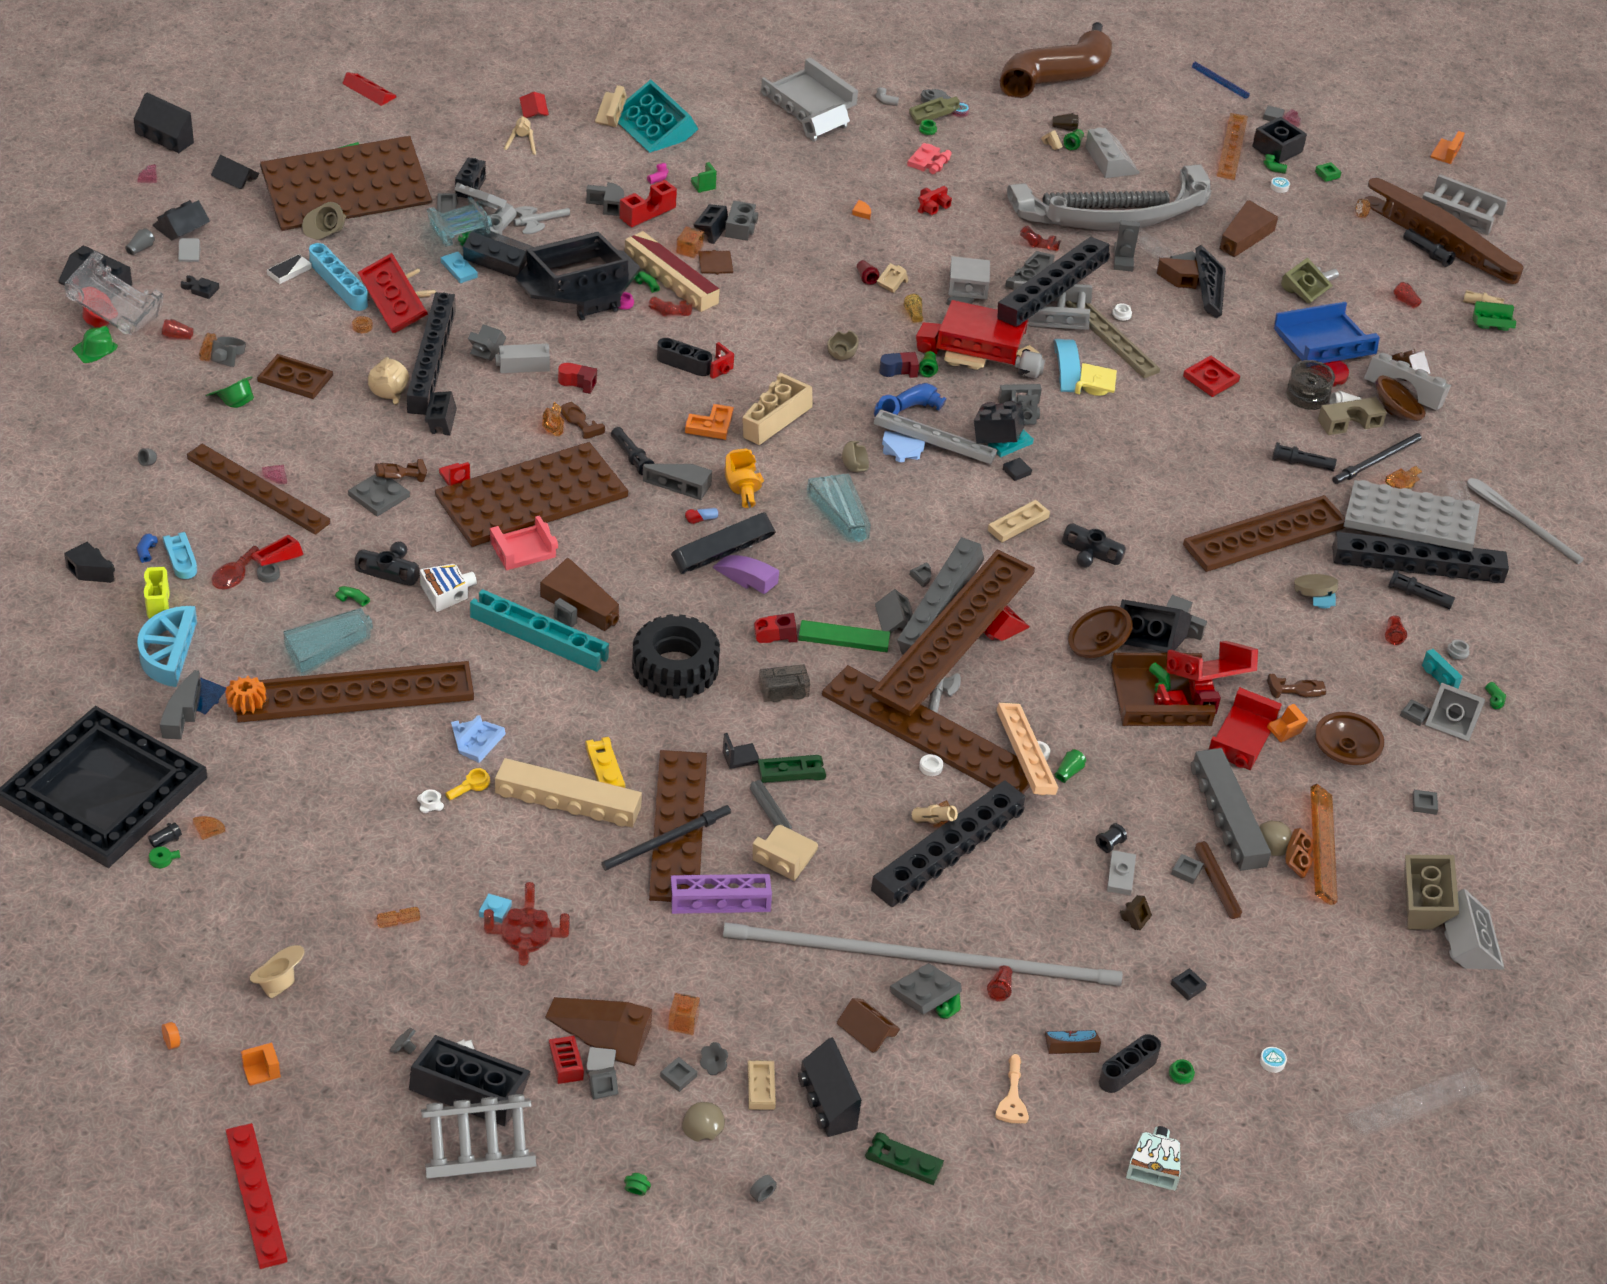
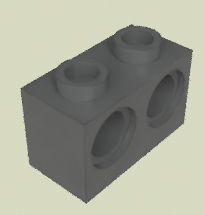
[725,201,758,241]

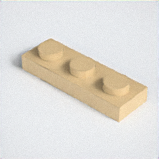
[988,500,1050,542]

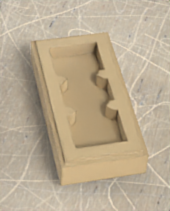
[747,1061,776,1110]

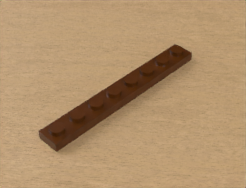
[187,443,330,535]

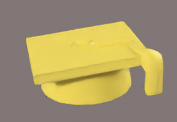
[1075,363,1117,396]

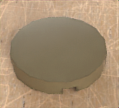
[1294,574,1338,597]

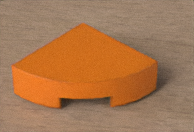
[852,200,871,220]

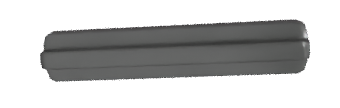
[750,780,792,830]

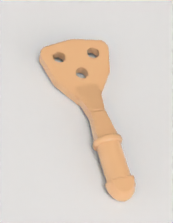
[995,1054,1029,1123]

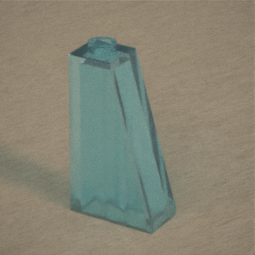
[807,473,871,542]
[283,608,373,676]

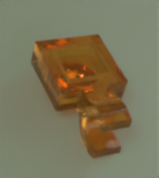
[542,402,564,436]
[1385,466,1422,489]

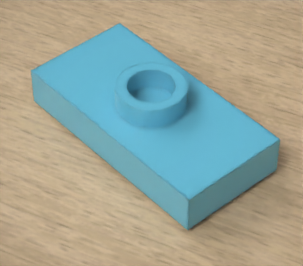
[441,252,478,283]

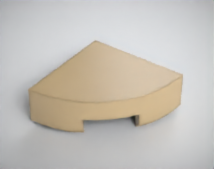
[1041,131,1062,150]

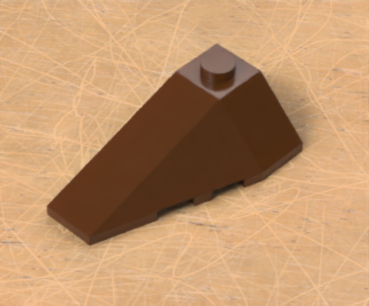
[545,997,652,1066]

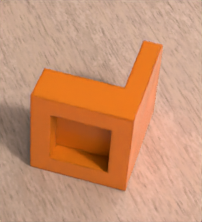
[1267,704,1308,743]
[241,1042,281,1086]

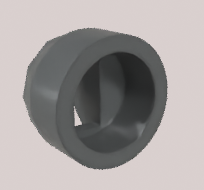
[138,448,157,466]

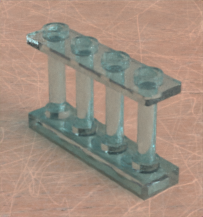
[426,197,492,247]

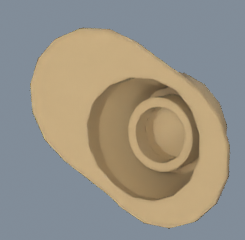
[250,945,305,998]

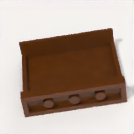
[1110,653,1216,726]

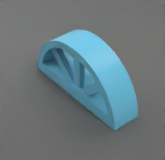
[137,606,197,687]

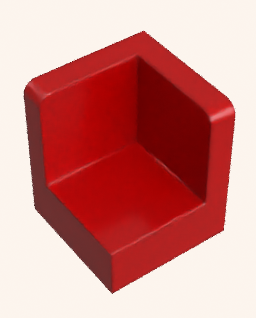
[519,92,549,118]

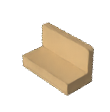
[595,85,627,127]

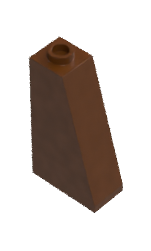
[1219,200,1278,257]
[540,558,620,631]

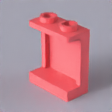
[490,516,558,571]

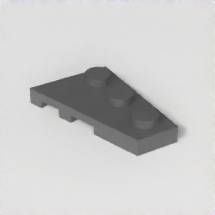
[1005,251,1055,288]

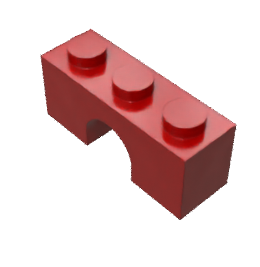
[619,180,677,228]

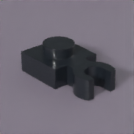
[181,275,219,299]

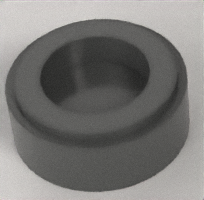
[257,563,280,583]
[750,1175,777,1202]

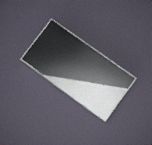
[267,254,312,284]

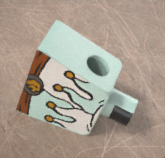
[1126,1126,1180,1191]

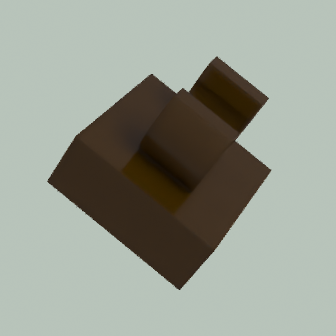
[1119,895,1152,930]

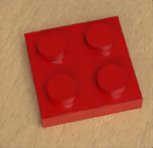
[1183,355,1240,397]

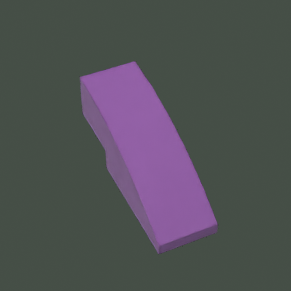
[713,555,779,594]

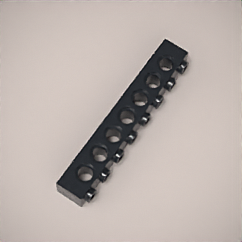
[997,236,1110,327]
[407,292,456,415]
[1332,532,1509,583]
[871,780,1026,907]

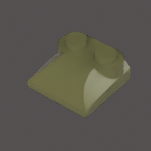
[1281,257,1333,304]

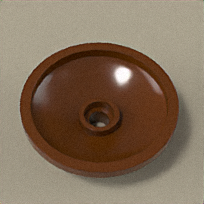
[1375,375,1426,421]
[1068,606,1133,658]
[1315,712,1385,766]

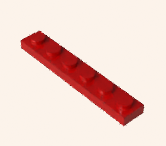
[225,1123,288,1269]

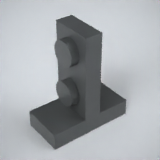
[1114,220,1140,272]

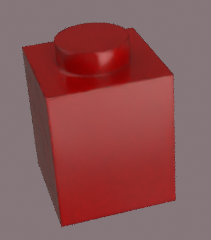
[916,322,941,354]

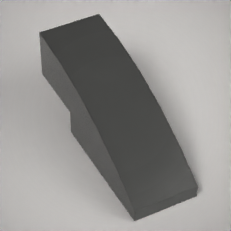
[160,670,202,739]

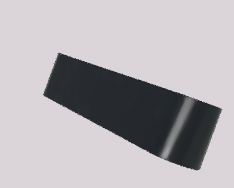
[671,512,776,574]

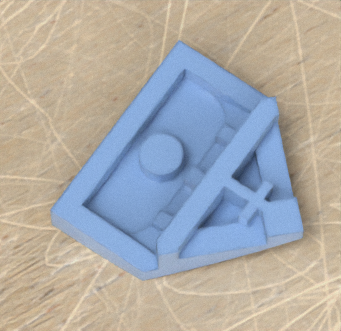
[882,430,925,463]
[451,715,506,763]

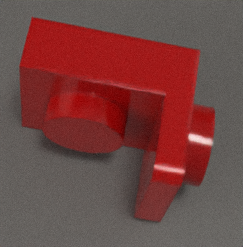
[1154,684,1189,705]

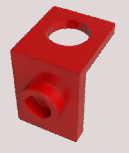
[710,342,734,379]
[439,462,470,486]

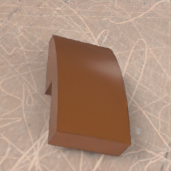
[1285,828,1316,878]

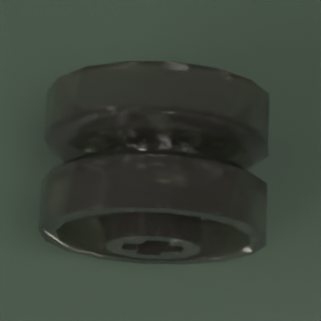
[1286,360,1335,410]

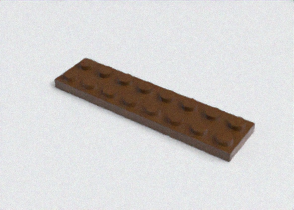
[1183,495,1347,572]
[649,750,707,902]

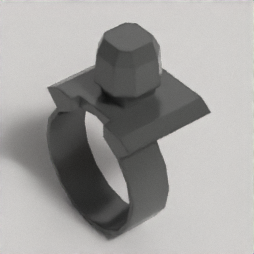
[210,336,246,367]

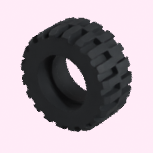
[632,614,720,699]

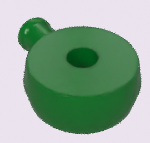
[148,847,180,869]

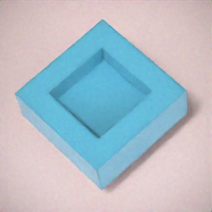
[1313,591,1336,609]
[479,893,512,923]

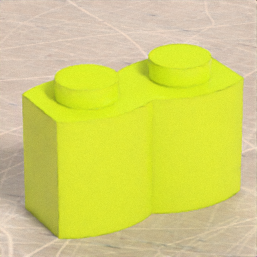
[144,567,170,619]

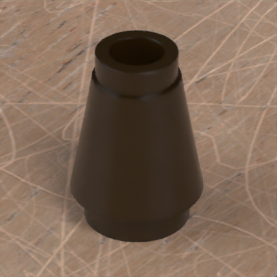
[1052,113,1079,131]

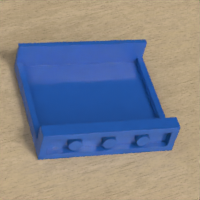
[1274,302,1380,366]

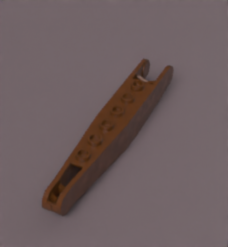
[1364,178,1523,284]

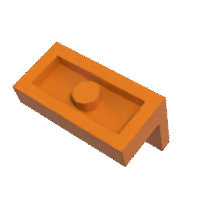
[1430,131,1465,164]

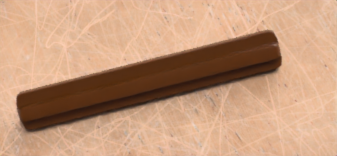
[1195,841,1242,919]

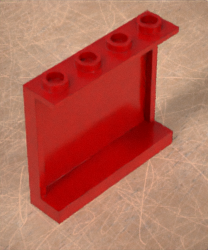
[936,300,1029,365]

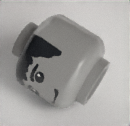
[1015,351,1045,379]

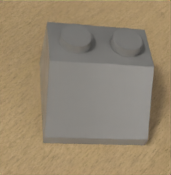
[1425,683,1485,741]

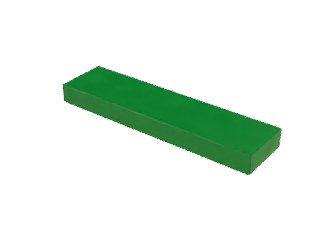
[798,620,890,652]

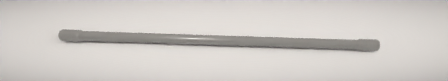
[723,922,1123,986]

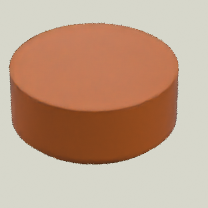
[162,1022,180,1050]

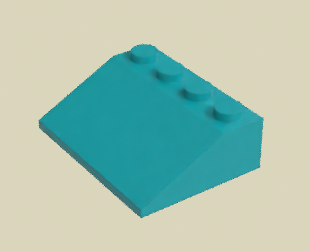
[618,79,699,153]

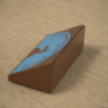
[1045,1030,1101,1054]

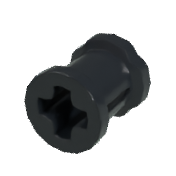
[1095,823,1127,853]

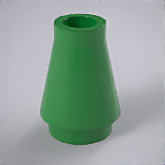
[1063,129,1084,150]
[919,351,938,377]
[1054,749,1086,783]

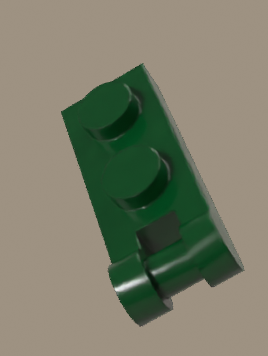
[758,755,827,783]
[865,1132,944,1186]

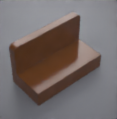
[837,998,900,1052]

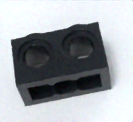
[455,157,486,200]

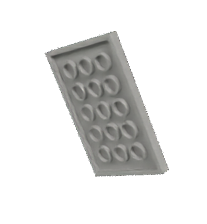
[1344,480,1480,552]

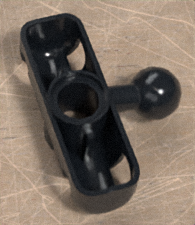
[1062,523,1126,568]
[354,541,420,586]

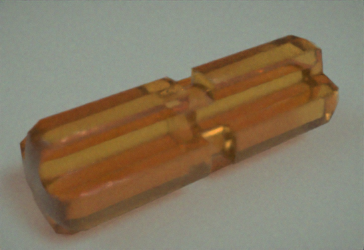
[199,333,217,361]
[376,906,420,928]

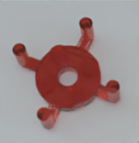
[484,882,570,966]

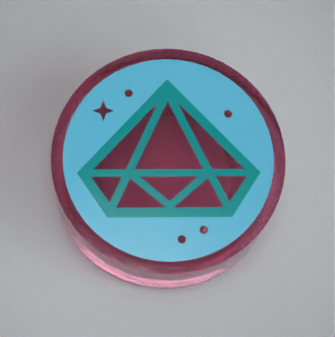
[952,102,970,117]

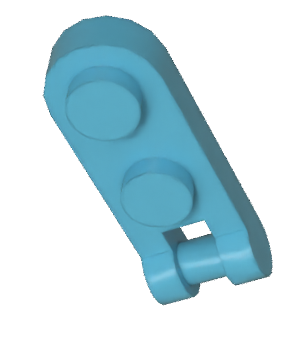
[162,532,197,579]

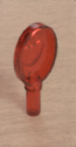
[212,546,259,590]

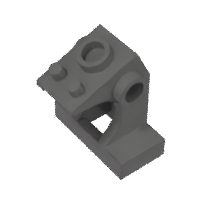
[998,384,1042,425]

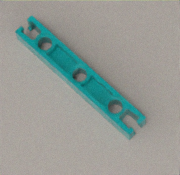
[470,589,609,672]

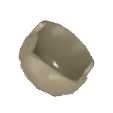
[827,330,859,360]
[842,441,869,473]
[1259,820,1292,856]
[682,1102,725,1142]

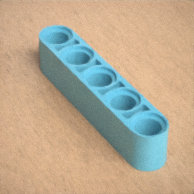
[309,243,368,311]

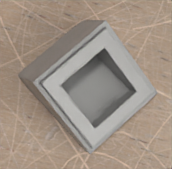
[178,238,201,262]
[586,1047,616,1073]

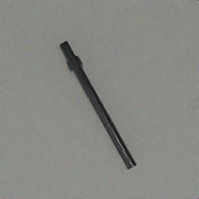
[1332,433,1422,484]
[601,805,731,871]

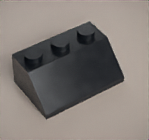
[133,92,194,153]
[463,226,533,277]
[58,245,132,302]
[1120,599,1192,653]
[798,1037,862,1137]

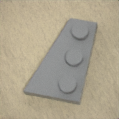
[454,183,507,210]

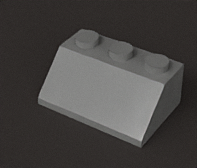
[1085,128,1140,178]
[1444,889,1505,970]

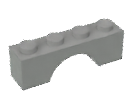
[1364,353,1451,411]

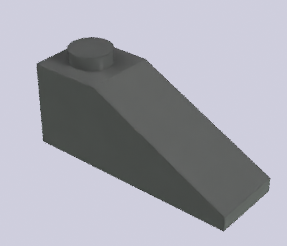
[643,464,712,500]

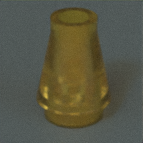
[903,294,924,323]

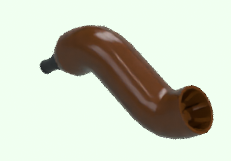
[1000,22,1112,98]

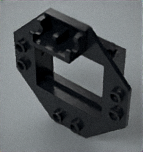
[515,231,640,321]

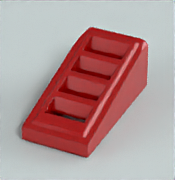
[251,535,304,566]
[549,1036,584,1084]

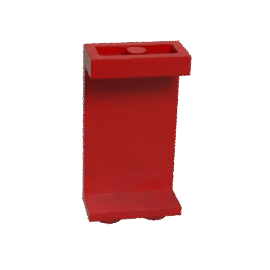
[1167,641,1258,681]
[1208,687,1282,771]

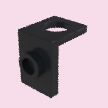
[722,733,760,769]

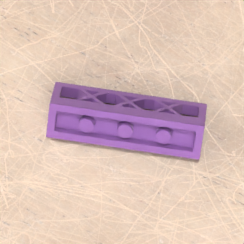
[671,874,772,914]

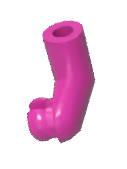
[647,163,669,184]

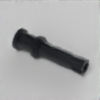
[1403,228,1456,267]
[611,427,655,476]
[1272,442,1337,472]
[1388,569,1455,610]

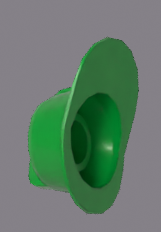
[72,326,118,363]
[205,376,254,408]

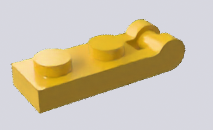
[585,736,625,788]

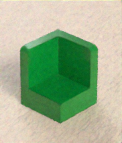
[691,162,717,193]

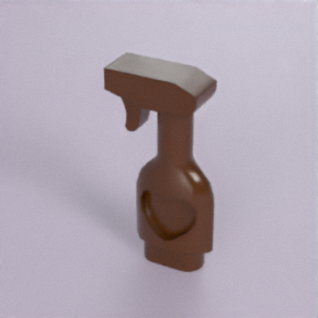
[560,402,605,439]
[374,459,427,482]
[1267,674,1326,698]

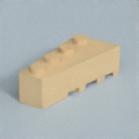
[743,373,813,445]

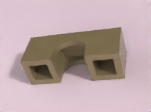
[1318,397,1387,435]

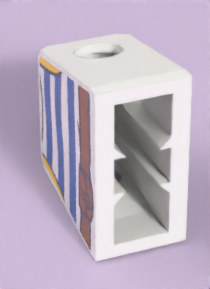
[420,564,477,612]

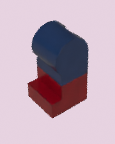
[879,352,919,378]

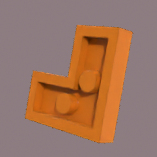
[685,404,734,440]

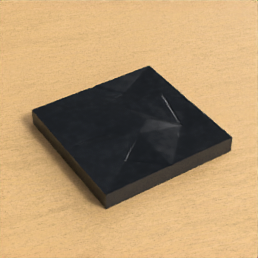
[0,705,208,868]

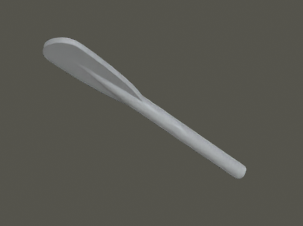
[1467,478,1584,564]

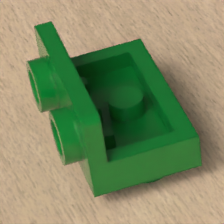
[1472,301,1517,331]

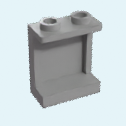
[948,256,990,299]

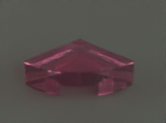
[1283,109,1301,127]
[137,164,157,183]
[262,464,287,484]

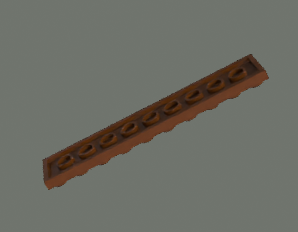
[872,549,1035,716]
[236,661,474,723]
[822,665,1030,794]

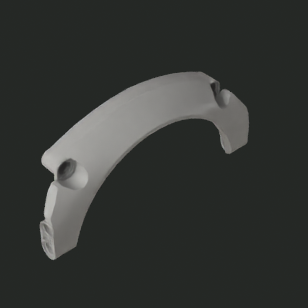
[1007,164,1212,231]

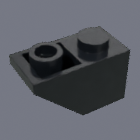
[64,541,115,583]

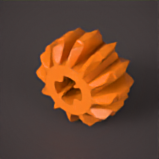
[225,675,266,715]

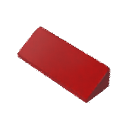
[342,72,397,106]

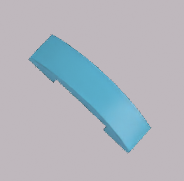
[1053,339,1081,392]

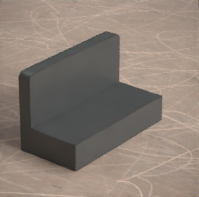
[875,589,913,634]

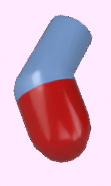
[685,508,718,524]

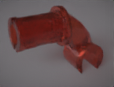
[1020,226,1061,251]
[648,296,693,316]

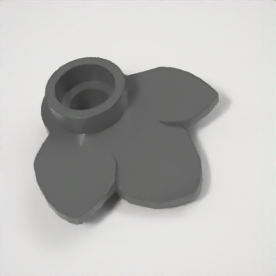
[920,89,951,103]

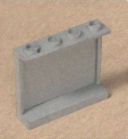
[761,57,858,122]

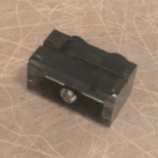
[759,664,810,702]

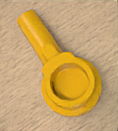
[445,768,490,801]

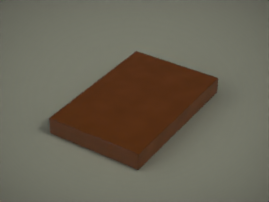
[257,354,333,399]

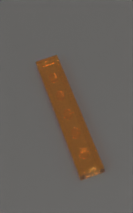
[1217,113,1248,180]
[1310,783,1338,905]

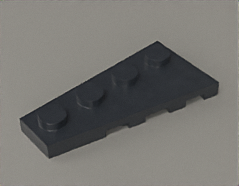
[1195,245,1226,318]

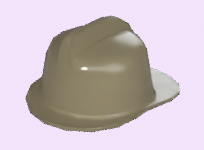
[302,202,346,240]

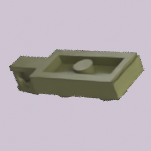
[909,96,960,125]

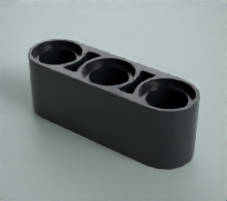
[657,338,712,376]
[1099,1034,1161,1093]

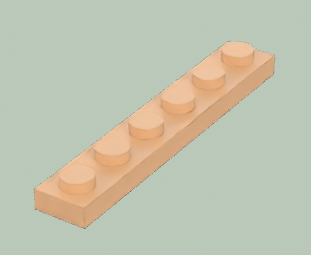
[997,703,1058,795]

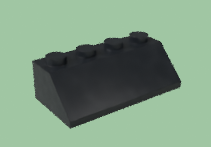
[409,1035,531,1127]

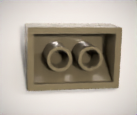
[1404,855,1459,929]

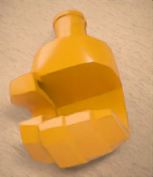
[724,449,764,508]

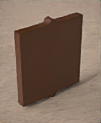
[698,250,733,275]

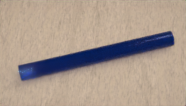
[1192,61,1250,99]

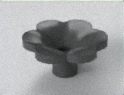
[390,1027,416,1054]
[700,1042,728,1075]

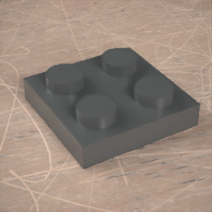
[348,474,410,517]
[890,963,962,1015]

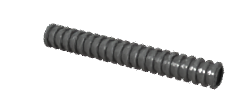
[1043,191,1170,209]

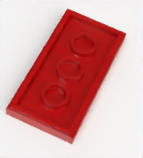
[357,253,428,333]

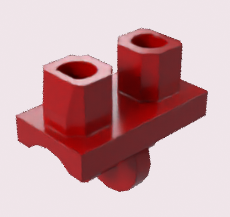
[918,186,952,216]

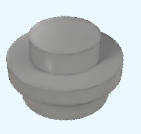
[1447,639,1469,659]

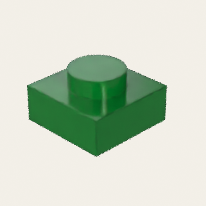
[1315,162,1342,182]

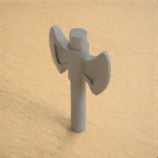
[513,206,570,234]
[929,673,961,713]

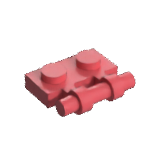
[907,143,952,174]

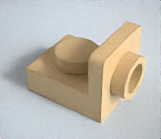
[877,263,909,293]

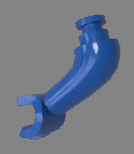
[874,383,947,417]

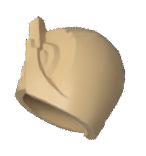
[368,357,409,405]

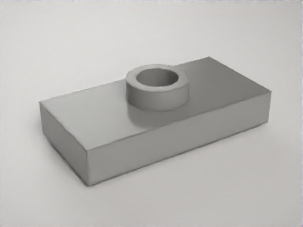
[1107,850,1136,896]

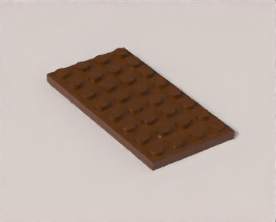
[260,136,432,231]
[435,442,628,547]

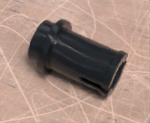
[148,822,182,848]

